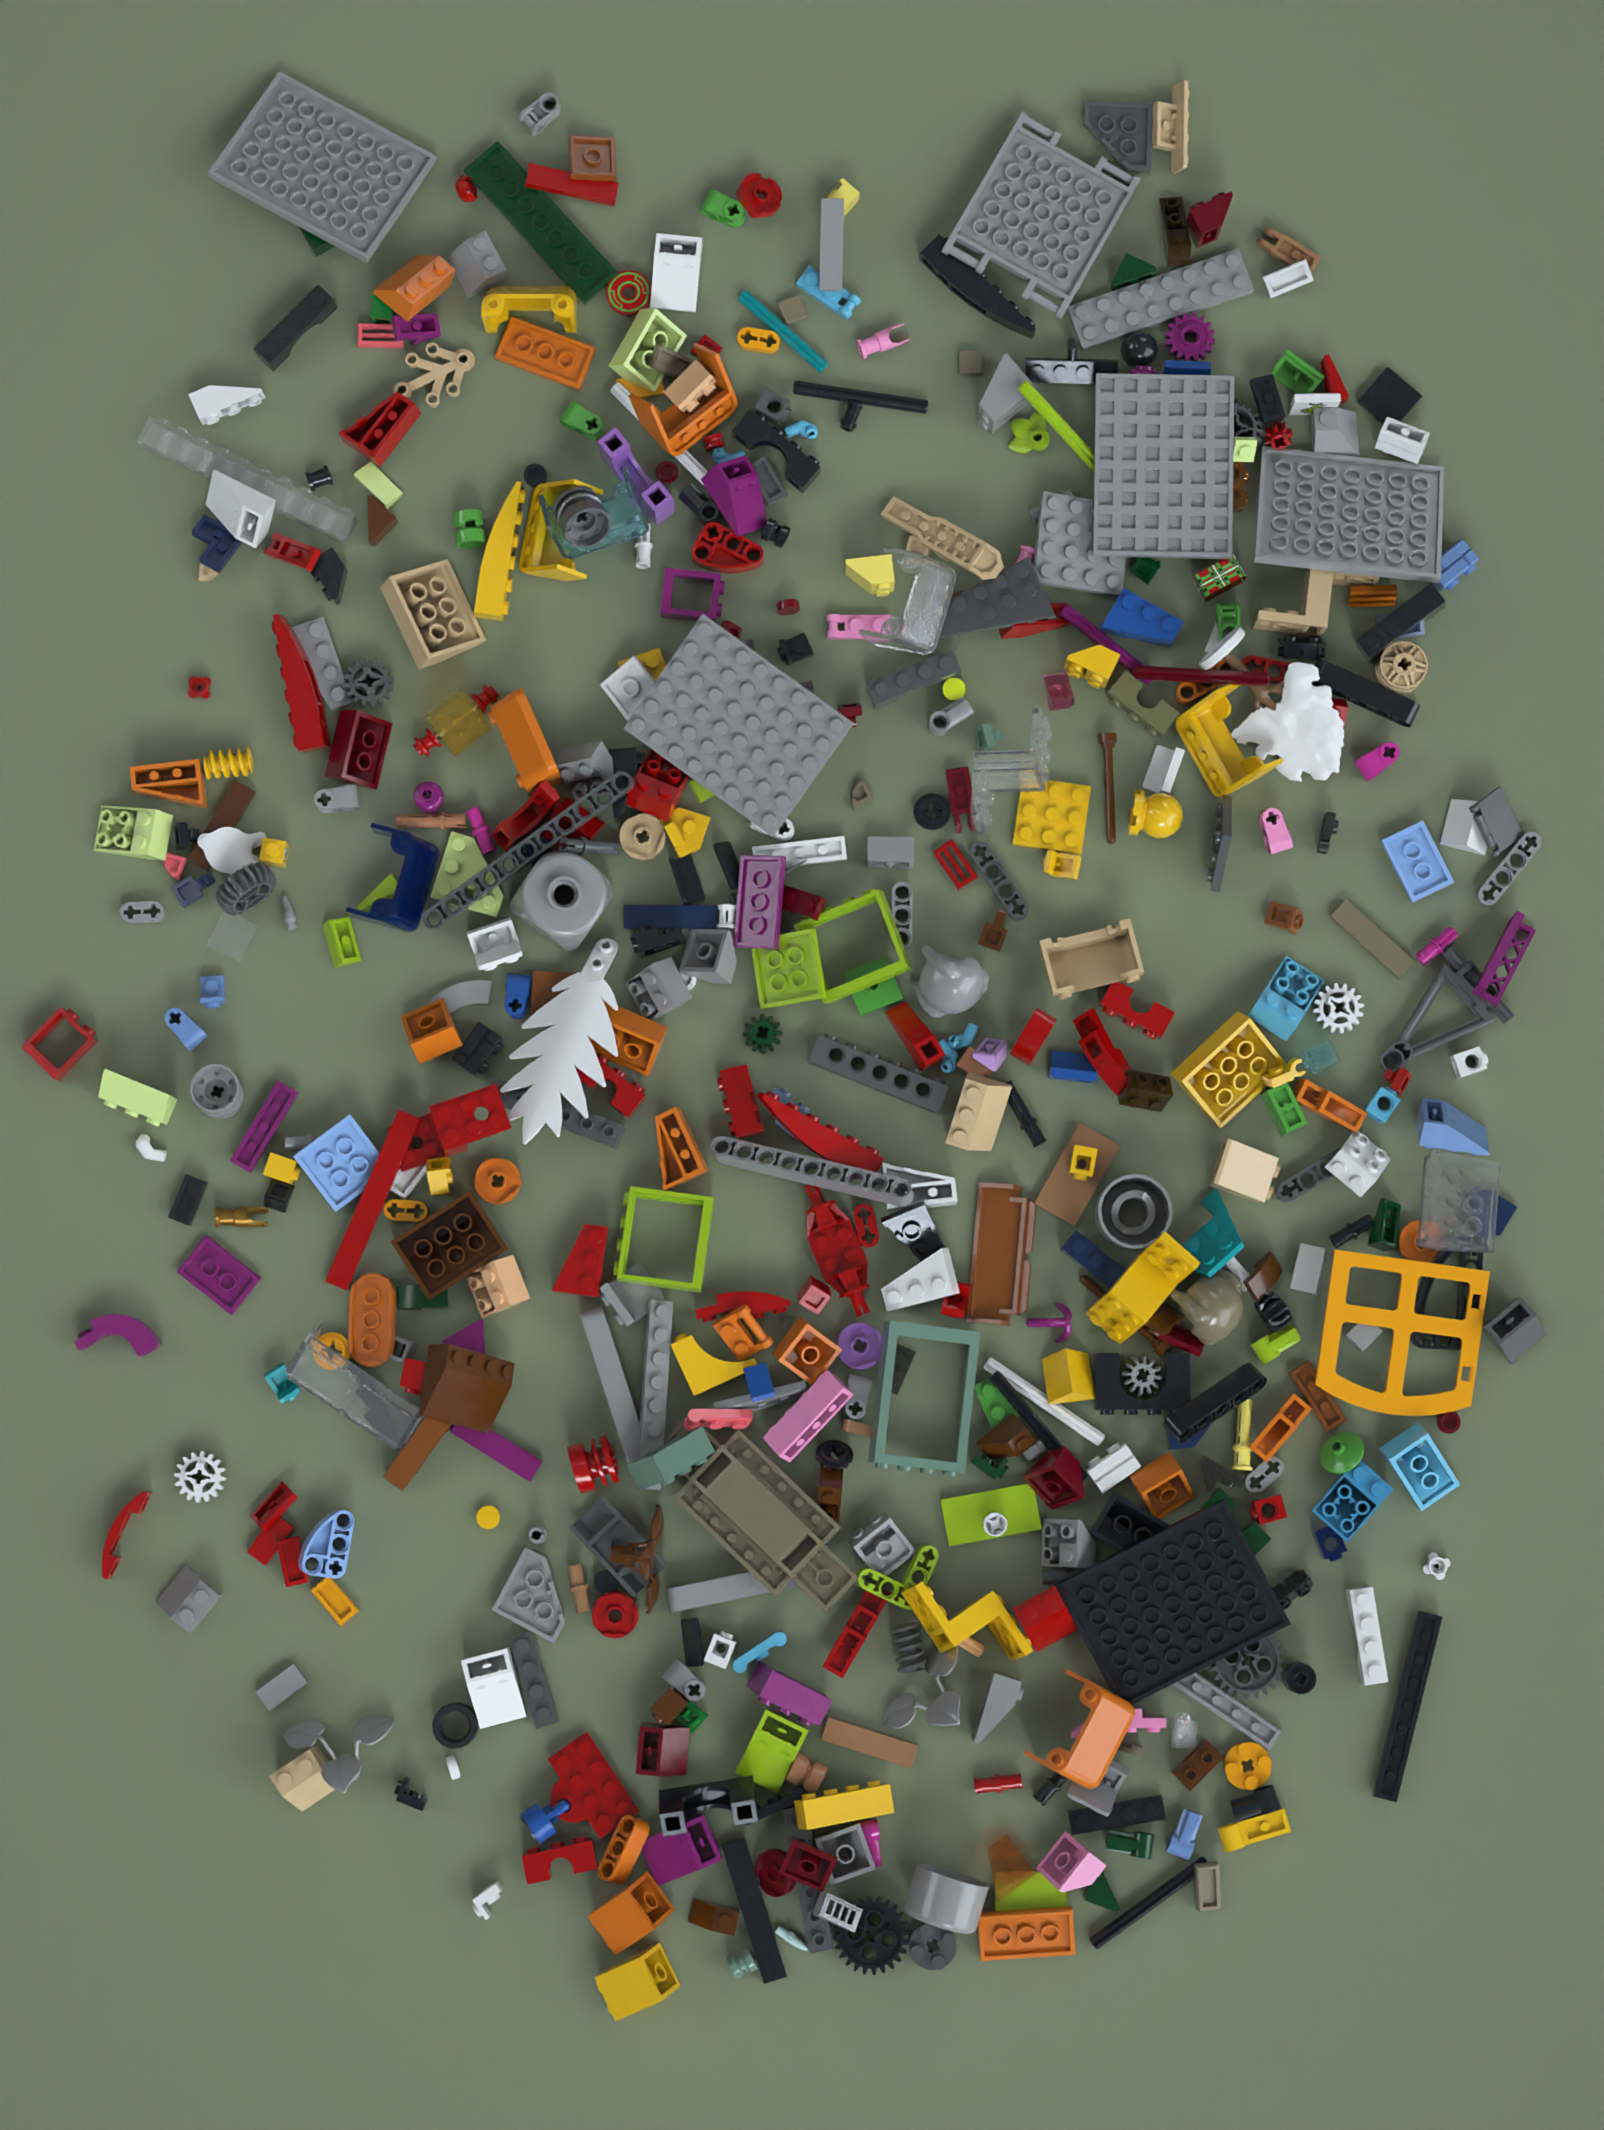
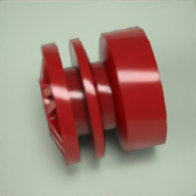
[567,1435,620,1494]

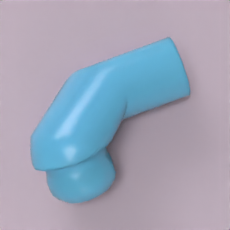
[783,420,818,439]
[712,447,745,464]
[947,1023,979,1050]
[939,1038,958,1073]

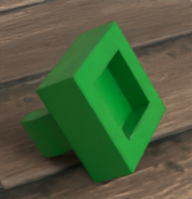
[675,1700,708,1734]

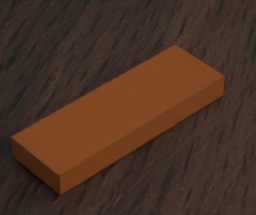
[1288,1360,1347,1433]

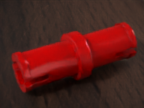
[974,1773,1023,1794]

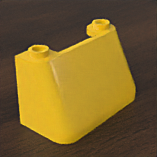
[481,286,577,333]

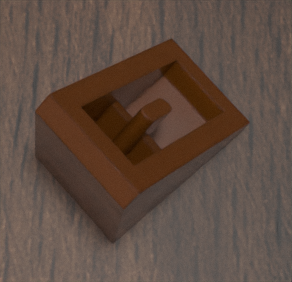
[367,495,398,546]

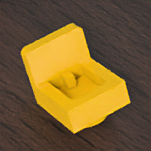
[1043,849,1082,880]

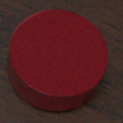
[776,599,800,615]

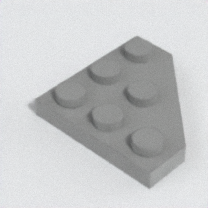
[492,1547,566,1644]

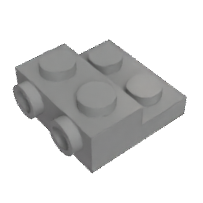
[848,1512,917,1579]

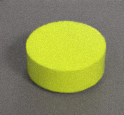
[942,678,966,702]

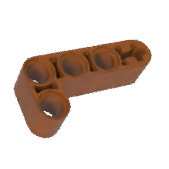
[383,1417,453,1491]

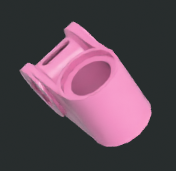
[1258,808,1293,855]

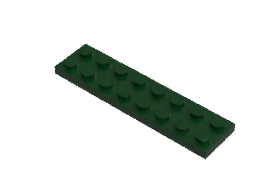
[464,141,618,305]

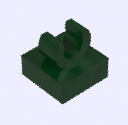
[1130,557,1161,585]

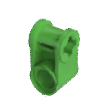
[700,189,745,228]
[559,401,605,440]
[1215,602,1240,642]

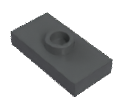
[751,455,788,507]

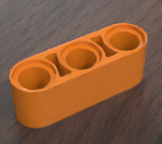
[1175,660,1233,706]
[598,1815,650,1885]

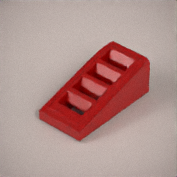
[1320,354,1349,404]

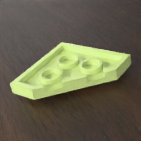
[430,831,504,918]

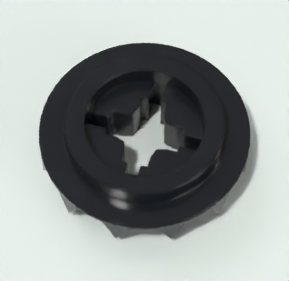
[914,793,951,831]
[816,1440,853,1471]

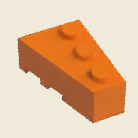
[129,759,208,809]
[655,1107,710,1191]

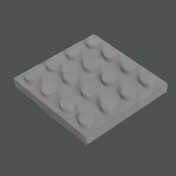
[1033,491,1126,597]

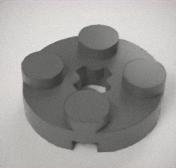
[909,1923,957,1970]

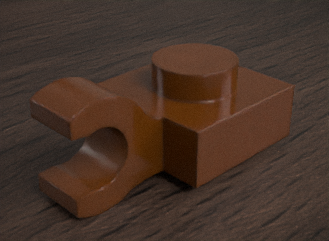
[978,909,1008,952]

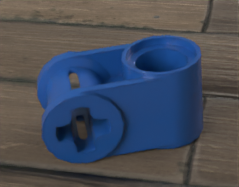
[504,973,532,1019]

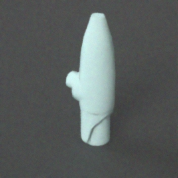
[775,1926,808,1951]

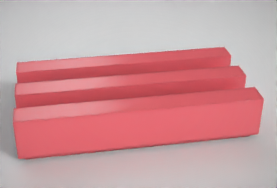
[357,323,404,349]

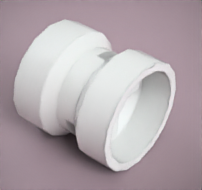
[983,1512,1007,1536]

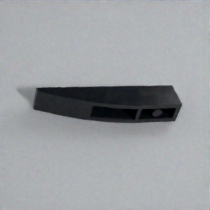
[919,234,1036,339]

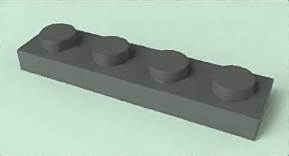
[508,1631,559,1729]

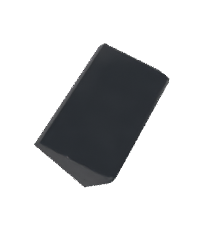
[713,842,740,890]
[681,1617,704,1667]

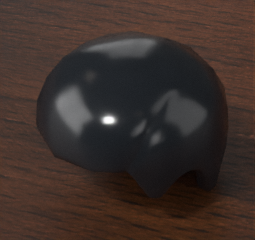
[1120,332,1158,367]

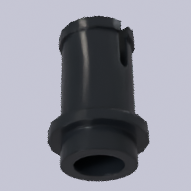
[839,401,863,432]

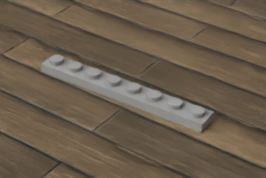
[635,1300,673,1491]

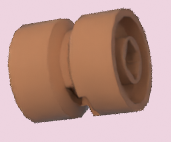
[785,1752,828,1793]

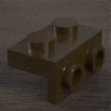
[1118,1070,1173,1112]

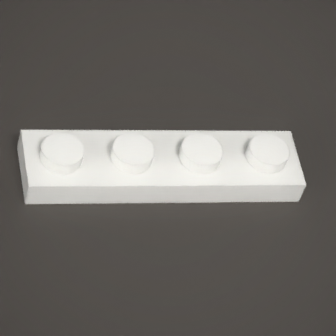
[752,836,847,867]

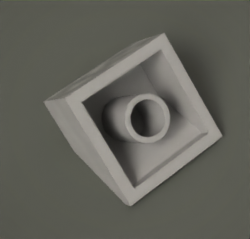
[447,230,508,298]
[156,1565,223,1633]
[815,1823,876,1885]

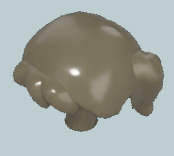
[1170,1269,1243,1345]

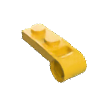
[1217,1808,1291,1852]

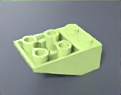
[93,805,173,861]

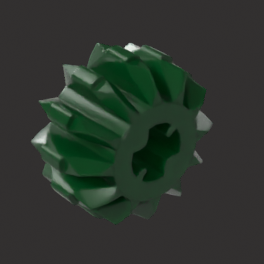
[743,1014,782,1054]

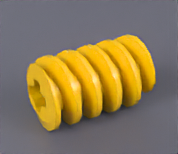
[203,747,254,780]

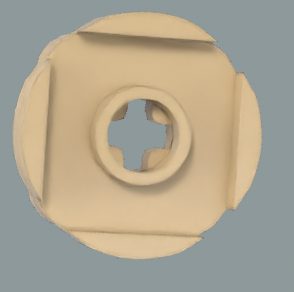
[619,813,666,861]

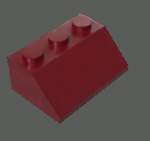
[325,710,393,790]

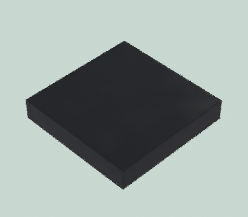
[1357,367,1422,424]

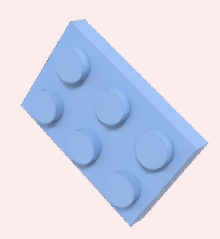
[1380,821,1454,904]

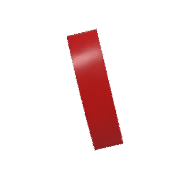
[102,1491,152,1580]

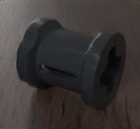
[305,465,334,492]

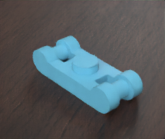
[733,1631,787,1673]

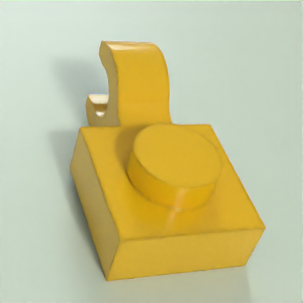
[1262,1058,1306,1088]

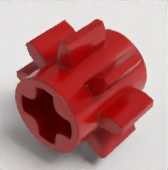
[1264,422,1293,450]

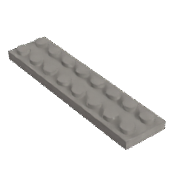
[1067,248,1254,351]

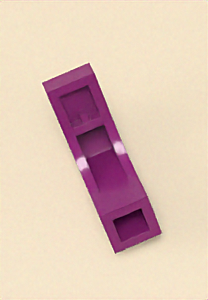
[74,1314,163,1357]

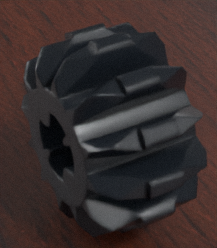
[1254,1291,1293,1332]

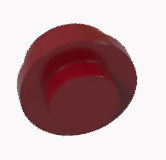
[656,461,679,484]
[1437,1411,1461,1434]

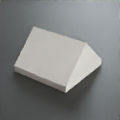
[1439,799,1487,856]

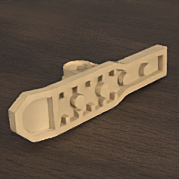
[881,496,1004,580]

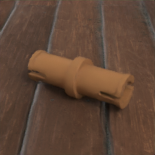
[567,1564,591,1614]

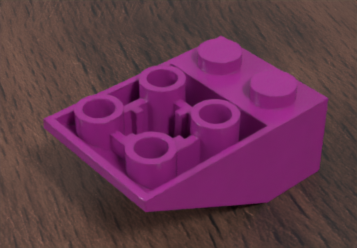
[701,455,767,537]
[642,1813,723,1886]

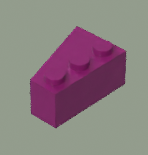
[747,1661,832,1726]

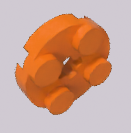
[475,1158,522,1205]
[1398,1219,1446,1263]

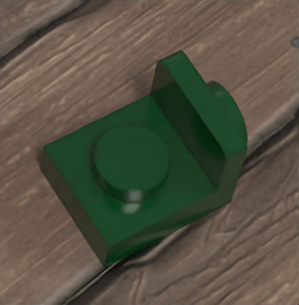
[971,1454,1009,1480]

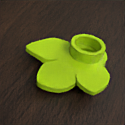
[1008,413,1050,454]

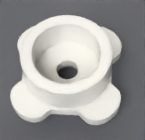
[1423,1552,1451,1580]

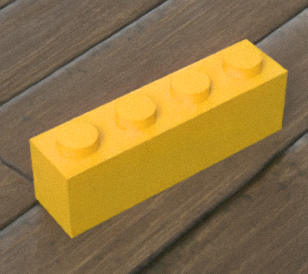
[794,1780,895,1830]

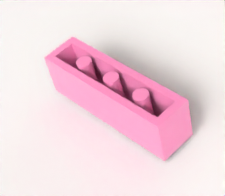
[763,1370,854,1463]

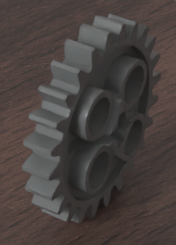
[1210,1633,1286,1699]

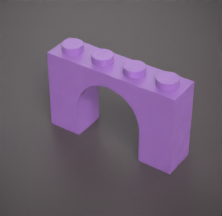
[597,427,675,526]

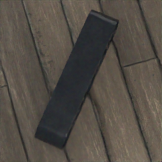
[1311,659,1420,727]
[1163,1362,1267,1443]

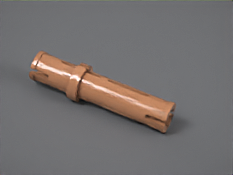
[396,811,467,830]

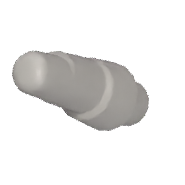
[281,896,297,930]

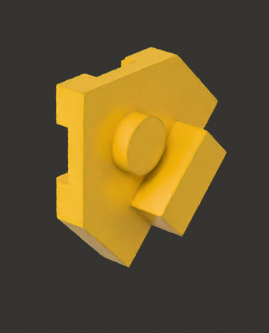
[659,807,711,858]

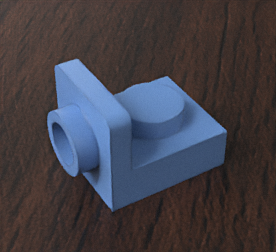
[199,975,226,1009]

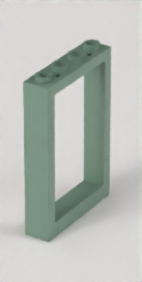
[868,1320,980,1477]

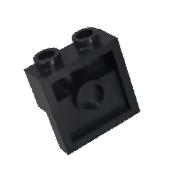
[630,925,685,958]

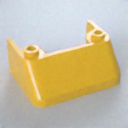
[519,479,603,581]
[1176,684,1284,797]

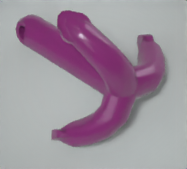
[1026,1302,1072,1343]

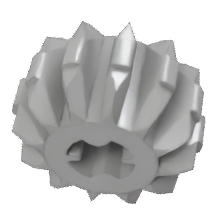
[1122,1356,1162,1396]

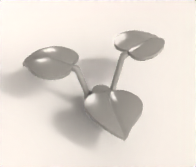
[883,1646,960,1729]
[283,1716,395,1794]

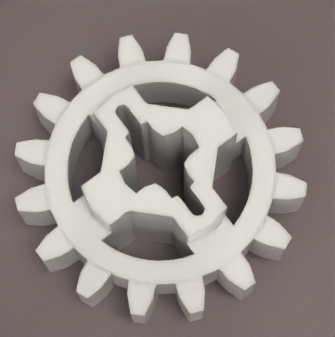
[1313,983,1364,1034]
[174,1451,227,1503]

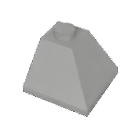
[1310,407,1360,457]
[679,929,737,984]

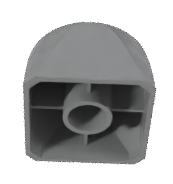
[510,847,615,951]

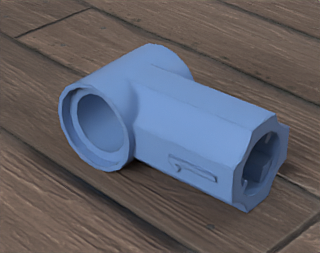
[1166,1808,1203,1860]

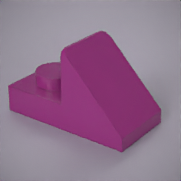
[391,313,441,345]

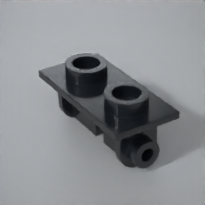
[1278,635,1327,659]
[1272,1569,1313,1610]

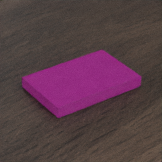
[177,1235,262,1315]

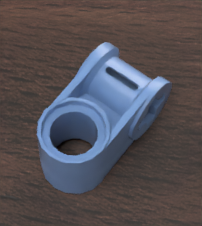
[164,1008,207,1052]

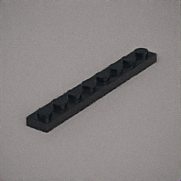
[1372,1610,1442,1803]

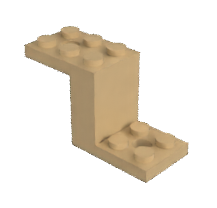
[1253,569,1380,637]

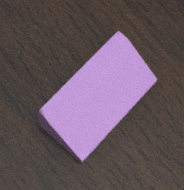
[973,1038,1007,1072]

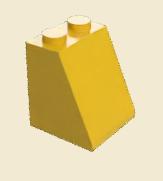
[594,1943,681,2021]

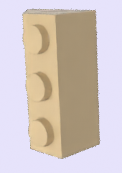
[945,1072,1012,1151]

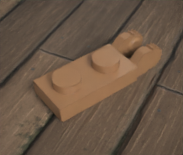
[1256,227,1321,273]

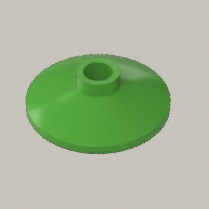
[1319,1431,1364,1474]

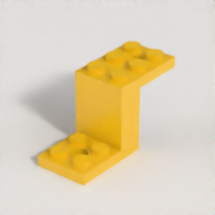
[1085,1231,1200,1344]
[901,1582,1033,1661]

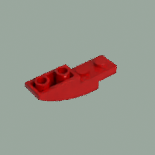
[1073,1009,1131,1096]
[695,1291,791,1323]

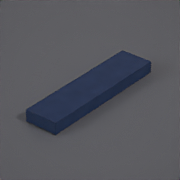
[624,905,717,929]

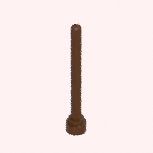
[1098,733,1117,844]
[1079,1275,1171,1357]

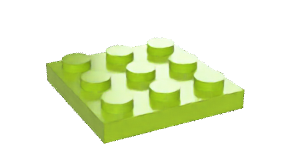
[751,929,826,1009]

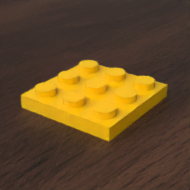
[1012,776,1091,856]

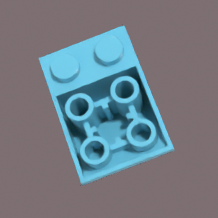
[1247,956,1325,1041]

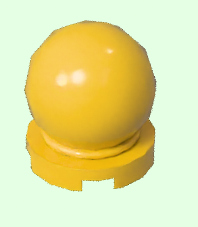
[1128,788,1183,839]

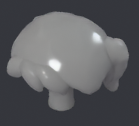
[911,945,989,1018]

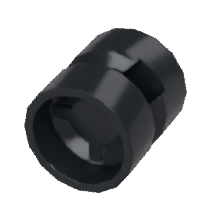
[1282,1662,1316,1694]

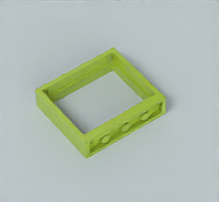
[794,888,913,1004]
[613,1186,714,1293]

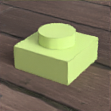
[1233,437,1258,462]

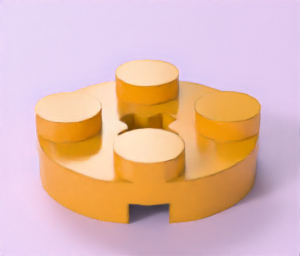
[1223,1742,1272,1790]

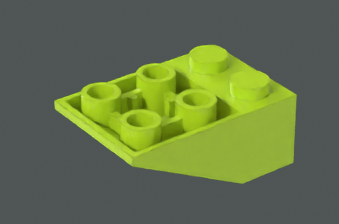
[735,1707,809,1793]

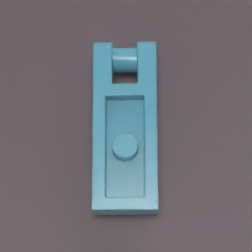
[796,265,861,320]

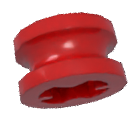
[703,433,725,452]

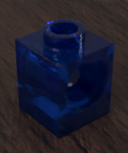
[1312,1526,1347,1562]

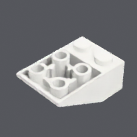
[650,233,703,313]
[206,470,276,548]
[461,1647,526,1729]

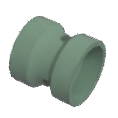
[727,1947,758,1979]

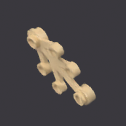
[393,342,475,408]

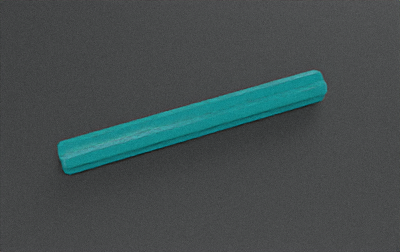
[738,290,828,373]

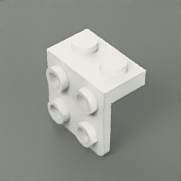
[467,917,523,971]
[1325,1131,1390,1197]

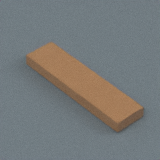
[821,1717,919,1769]

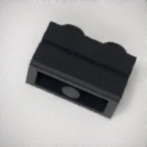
[452,1022,503,1077]

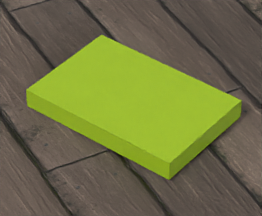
[995,1871,1067,1911]

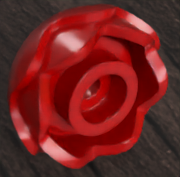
[455,175,478,203]

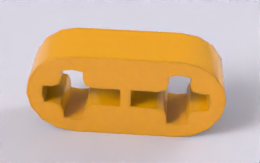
[737,327,780,354]
[383,1199,429,1223]

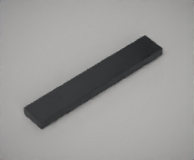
[721,1837,787,1984]

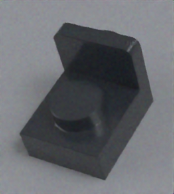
[777,633,813,666]
[394,1777,428,1811]

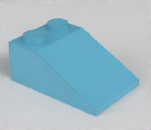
[1379,1422,1460,1511]

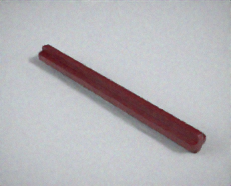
[1133,665,1270,687]

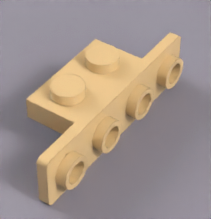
[1152,80,1190,174]

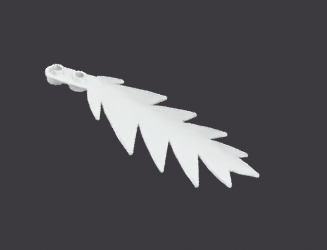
[500,938,618,1145]

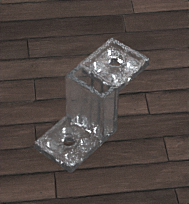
[971,708,1051,835]

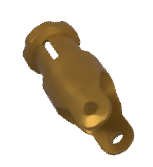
[215,1207,269,1228]

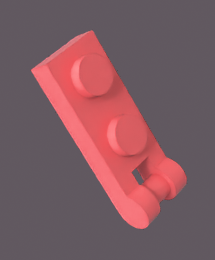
[683,1409,753,1431]

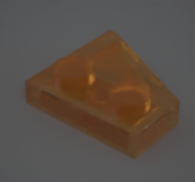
[987,1834,1035,1902]

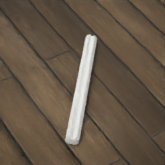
[610,382,708,485]
[983,1358,1105,1446]

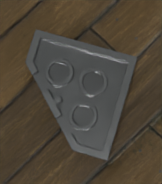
[1083,101,1153,173]
[1207,795,1232,893]

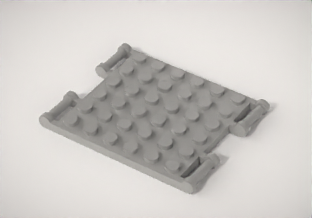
[941,111,1141,320]

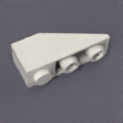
[188,385,266,425]

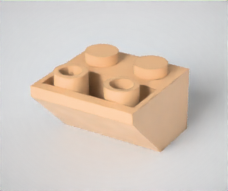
[664,360,717,414]
[466,1255,530,1318]

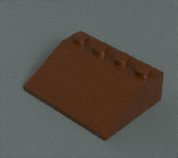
[391,1190,508,1301]
[419,1344,515,1433]

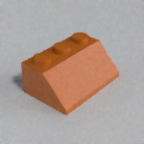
[373,255,456,322]
[588,1001,668,1077]

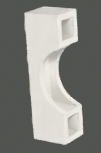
[1345,1586,1388,1685]

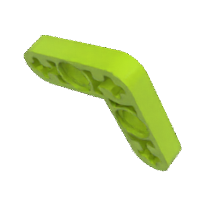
[856,1544,939,1610]

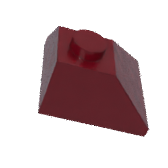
[1022,1446,1085,1510]

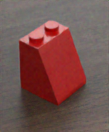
[1013,1585,1077,1653]

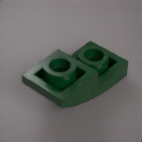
[397,1284,448,1310]

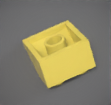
[845,554,895,597]

